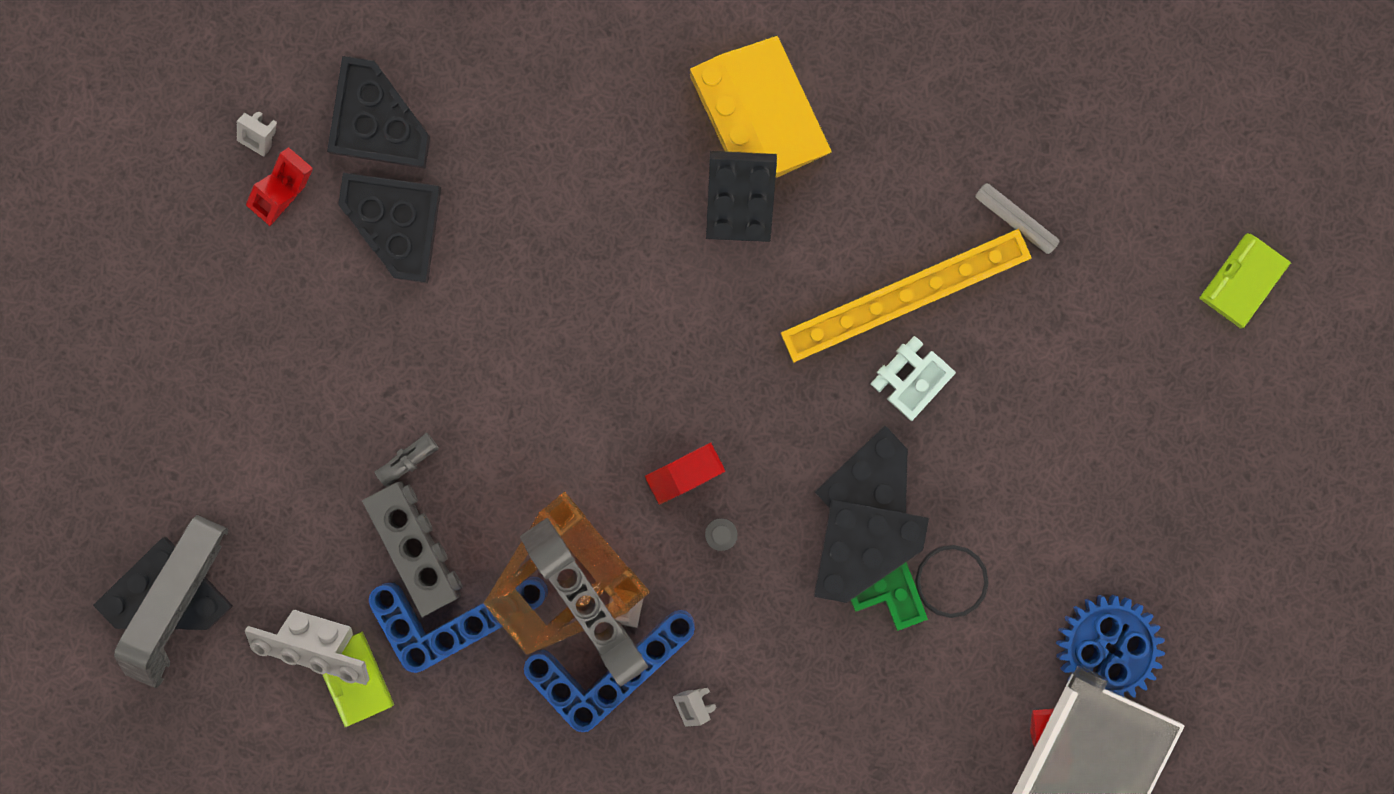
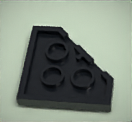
[327,56,430,169]
[338,173,441,283]
[814,425,908,513]
[813,499,929,603]
[93,537,233,630]

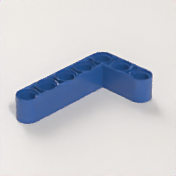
[369,577,548,673]
[524,610,695,732]

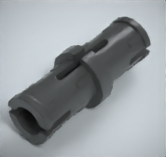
[374,432,439,488]

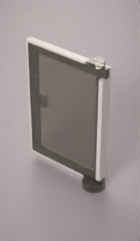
[1012,665,1184,794]

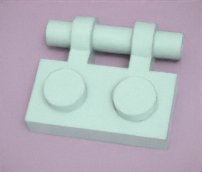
[871,336,956,421]

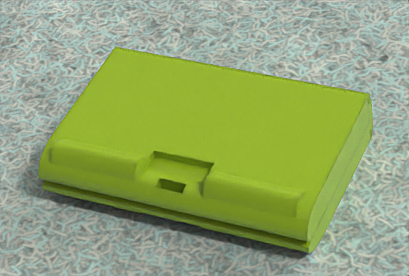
[1199,233,1291,329]
[322,631,394,727]

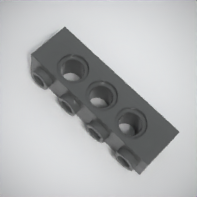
[362,481,463,617]

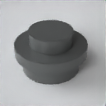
[705,518,738,551]

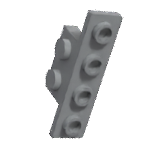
[245,610,369,685]

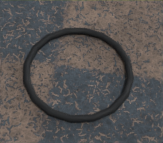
[915,545,989,618]

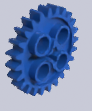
[1056,595,1165,698]

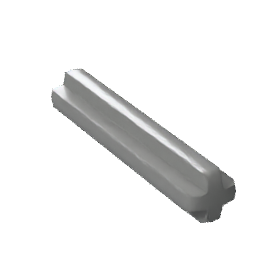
[976,183,1059,254]

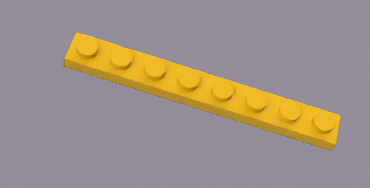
[780,229,1032,363]

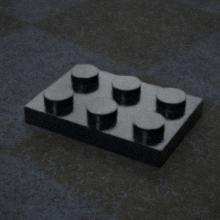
[706,151,777,242]

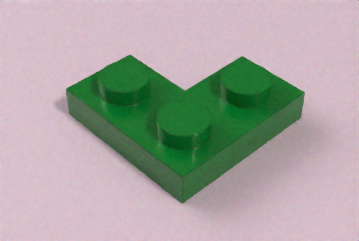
[851,562,928,631]

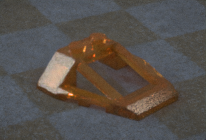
[483,491,650,655]

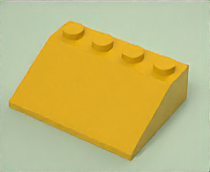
[690,36,832,178]

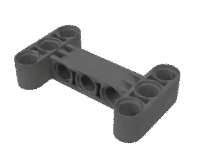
[520,517,649,687]

